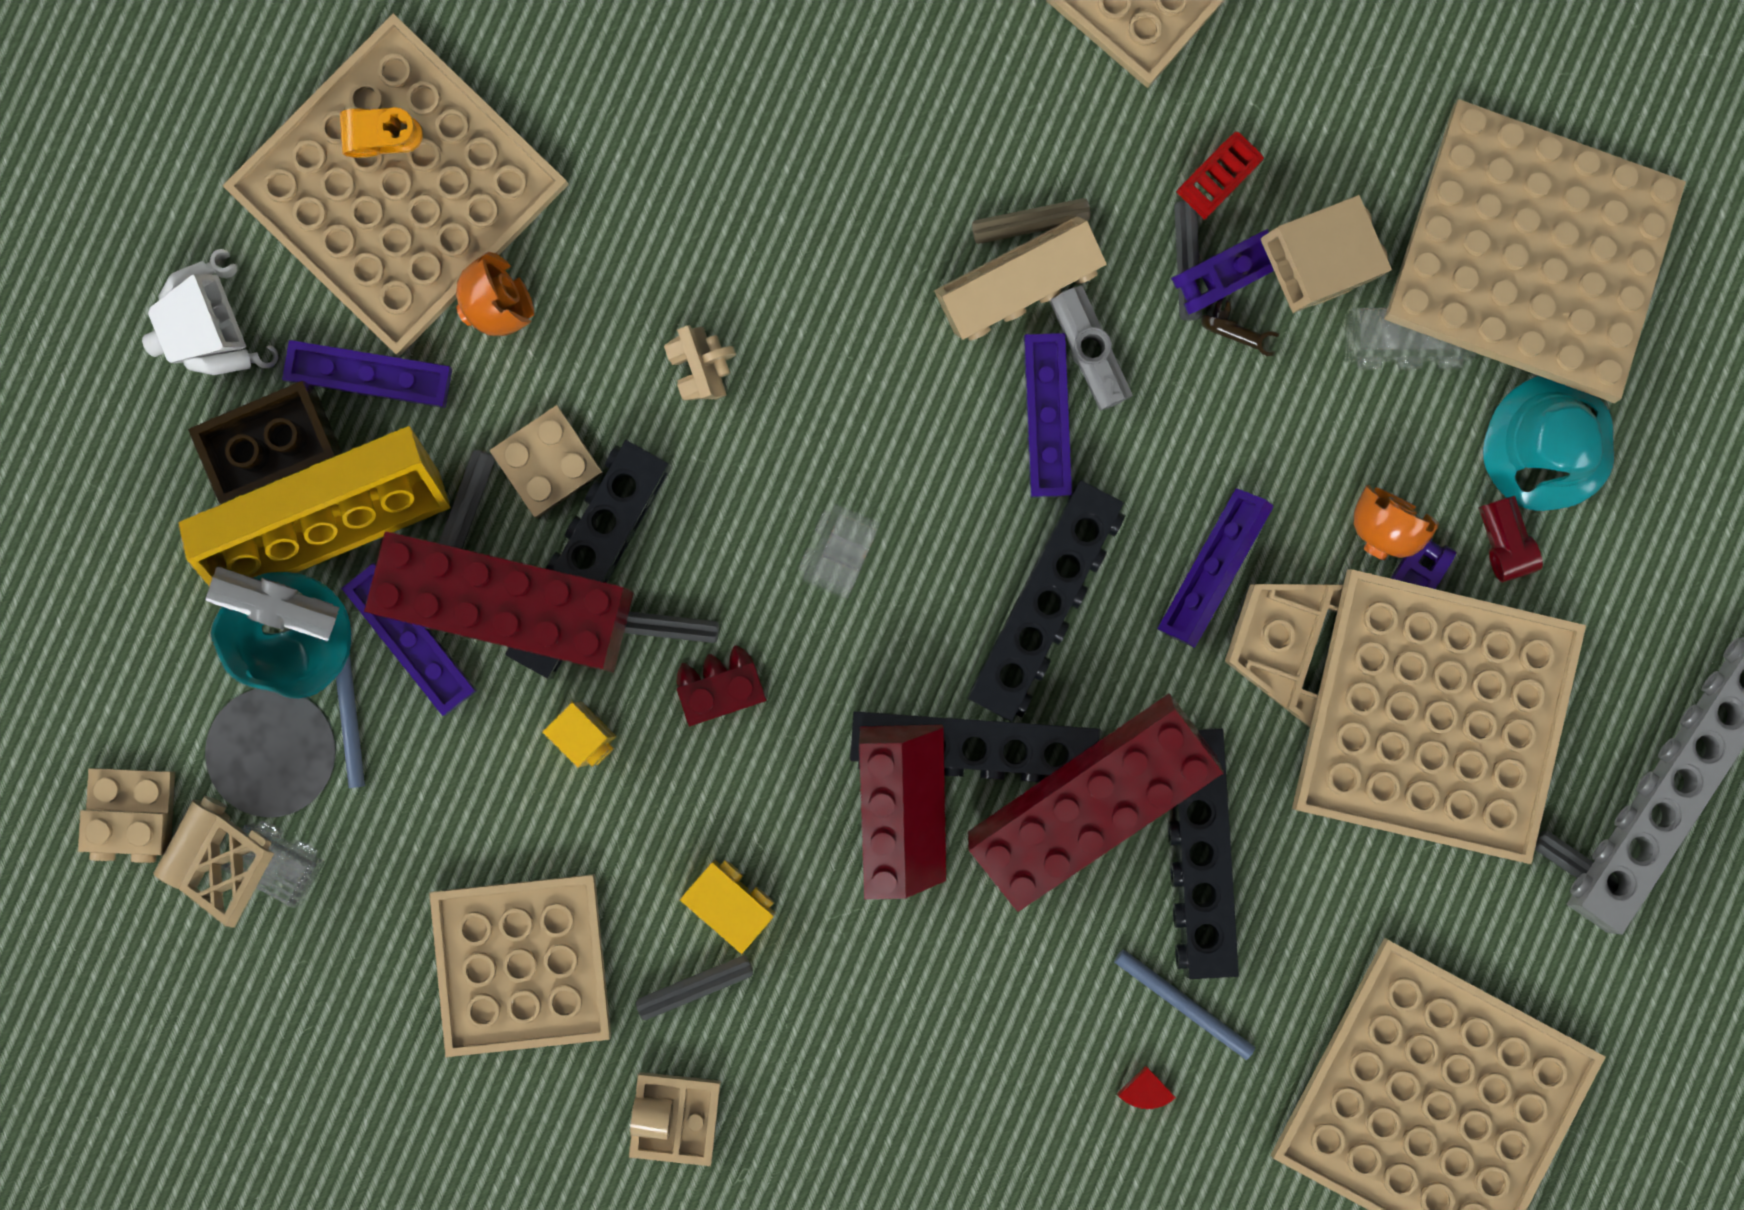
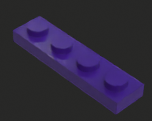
[1023,333,1072,498]
[282,340,452,408]
[1157,488,1274,648]
[341,563,477,716]

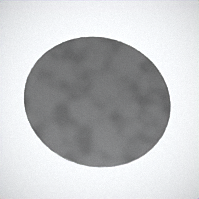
[205,689,335,817]

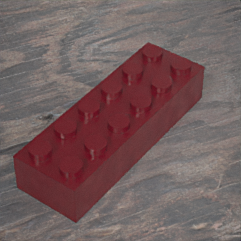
[364,531,634,673]
[968,693,1223,912]

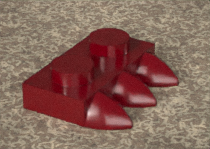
[676,645,767,727]

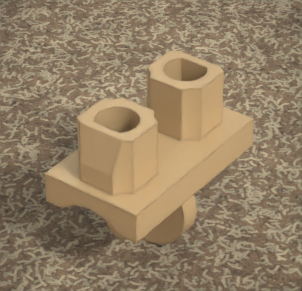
[664,325,736,400]

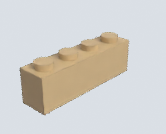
[934,216,1107,340]

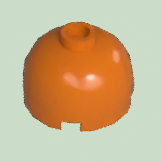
[456,252,535,336]
[1354,485,1439,560]

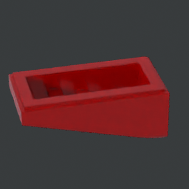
[1176,131,1264,220]

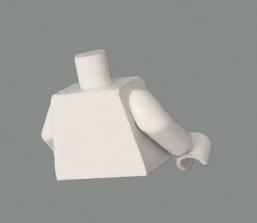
[142,249,278,375]

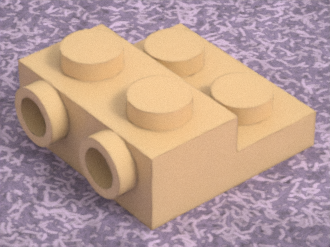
[78,768,175,863]

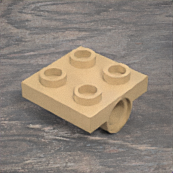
[629,1072,721,1166]

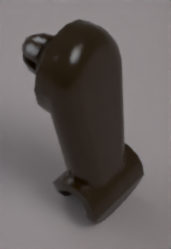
[1201,298,1280,356]

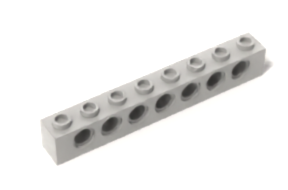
[1566,637,1744,935]

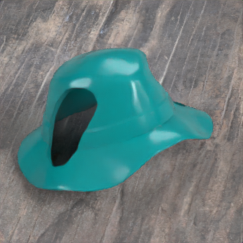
[1483,376,1614,511]
[211,572,351,699]

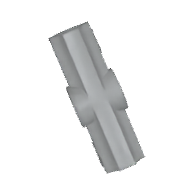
[1049,285,1133,411]
[205,566,339,641]

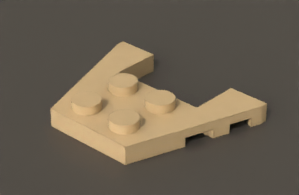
[1225,584,1343,728]

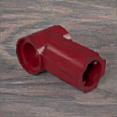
[1478,496,1543,583]

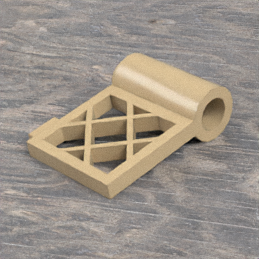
[154,796,274,928]

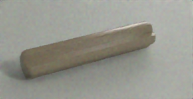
[972,198,1091,244]

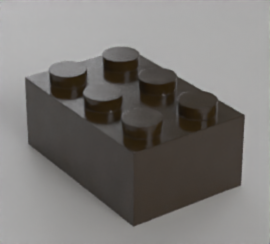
[188,380,342,505]

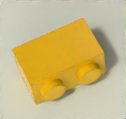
[543,702,617,768]
[680,859,776,954]

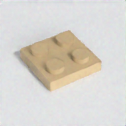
[489,405,604,519]

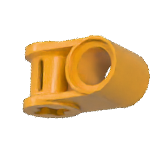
[340,107,423,158]

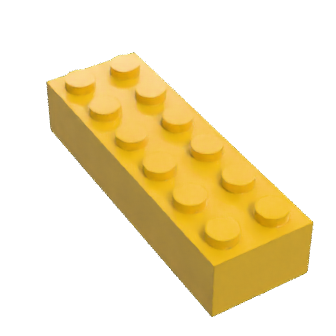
[178,425,451,587]

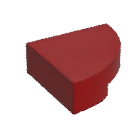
[1117,1066,1176,1109]

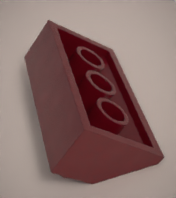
[859,725,946,899]

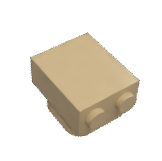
[1260,195,1392,313]

